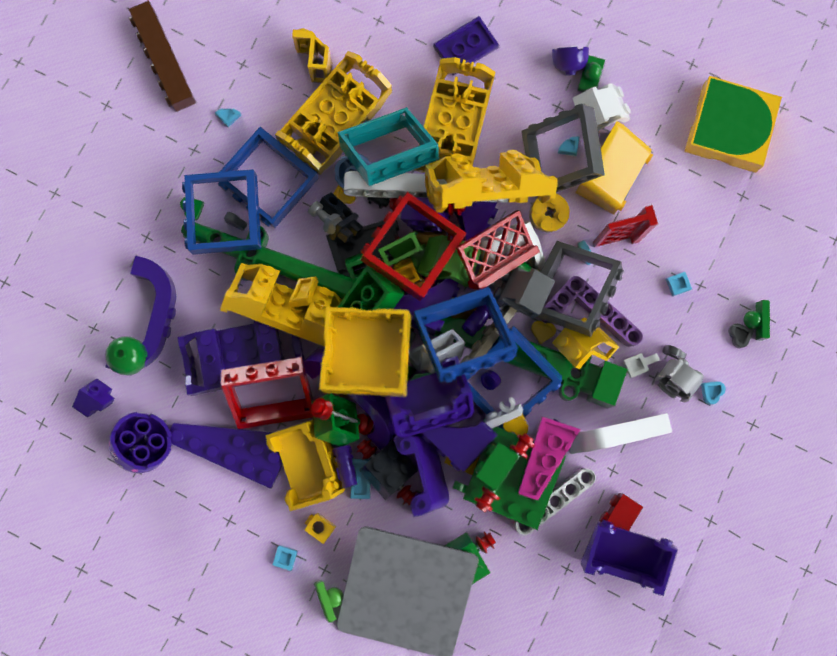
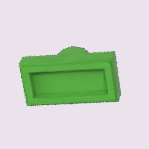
[314,580,344,623]

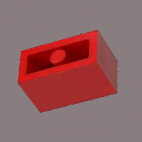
[599,493,643,531]

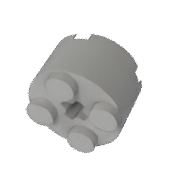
[655,357,704,402]

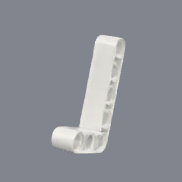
[570,413,672,454]

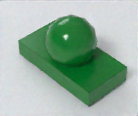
[577,55,605,92]
[743,300,770,341]

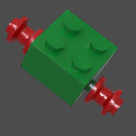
[473,433,535,512]

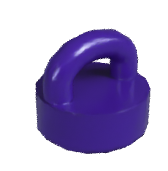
[481,370,501,390]

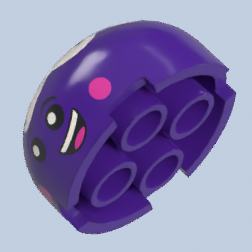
[109,412,172,473]

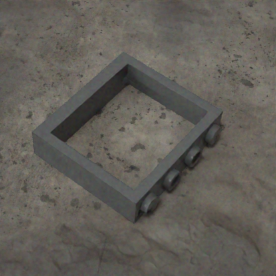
[522,104,605,197]
[537,241,624,337]

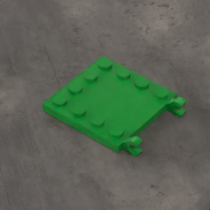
[452,426,566,530]

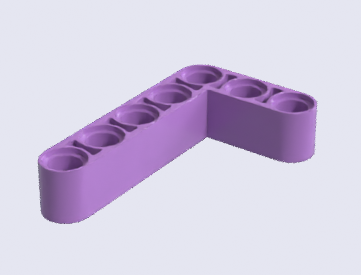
[541,276,643,347]

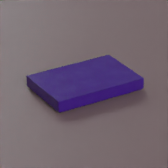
[433,16,499,76]

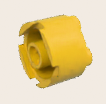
[529,193,570,232]

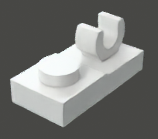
[484,397,523,428]

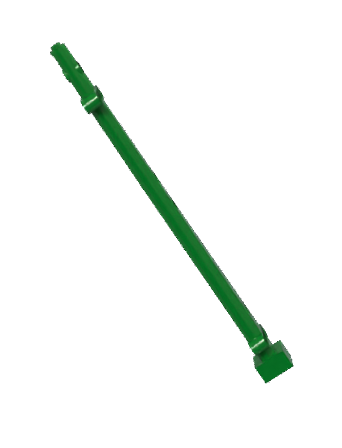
[181,222,628,409]

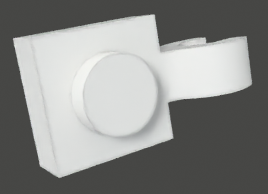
[623,353,660,378]

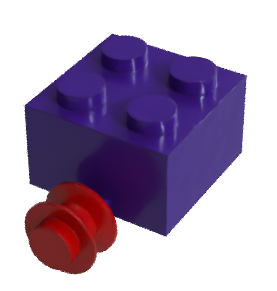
[389,197,465,233]

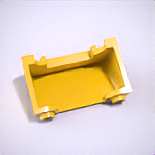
[575,121,653,215]
[265,419,345,511]

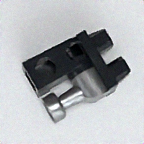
[308,192,363,243]

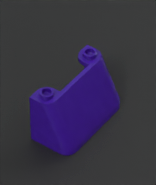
[385,356,474,437]
[394,433,449,517]
[581,520,678,596]

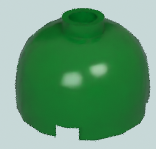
[105,337,147,376]

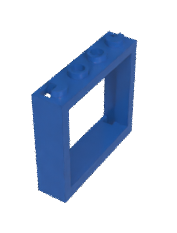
[218,126,319,228]
[182,169,261,255]
[414,287,518,382]
[466,325,562,430]

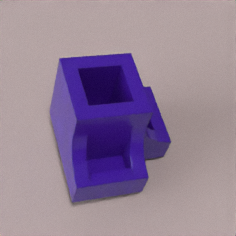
[72,379,115,418]

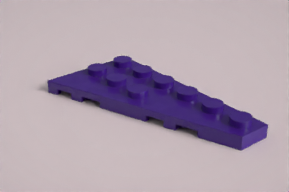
[170,423,283,489]

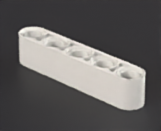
[514,469,596,535]

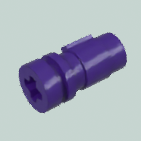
[462,305,499,336]
[332,445,358,488]

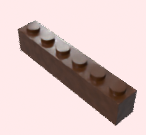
[129,0,196,112]

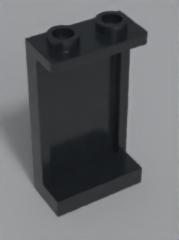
[326,220,402,274]

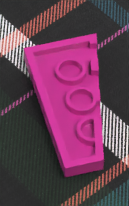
[518,417,581,500]

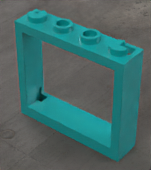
[338,107,439,186]

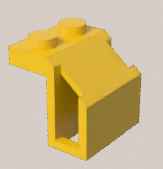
[292,28,332,83]
[552,317,619,369]

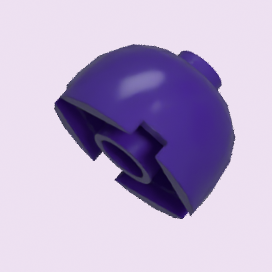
[552,47,589,75]

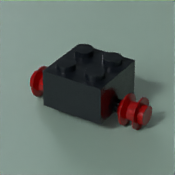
[356,439,419,506]

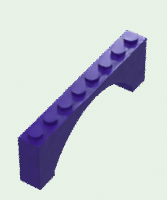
[393,201,498,336]
[421,421,498,472]

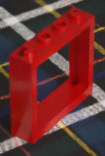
[361,192,467,301]
[221,357,314,430]

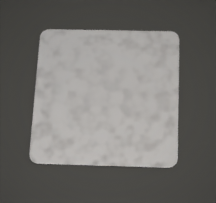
[337,527,478,656]

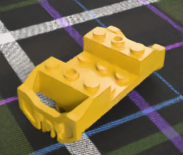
[275,51,392,175]
[414,57,495,173]
[425,150,558,213]
[220,263,342,347]

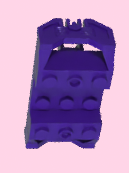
[177,321,305,396]

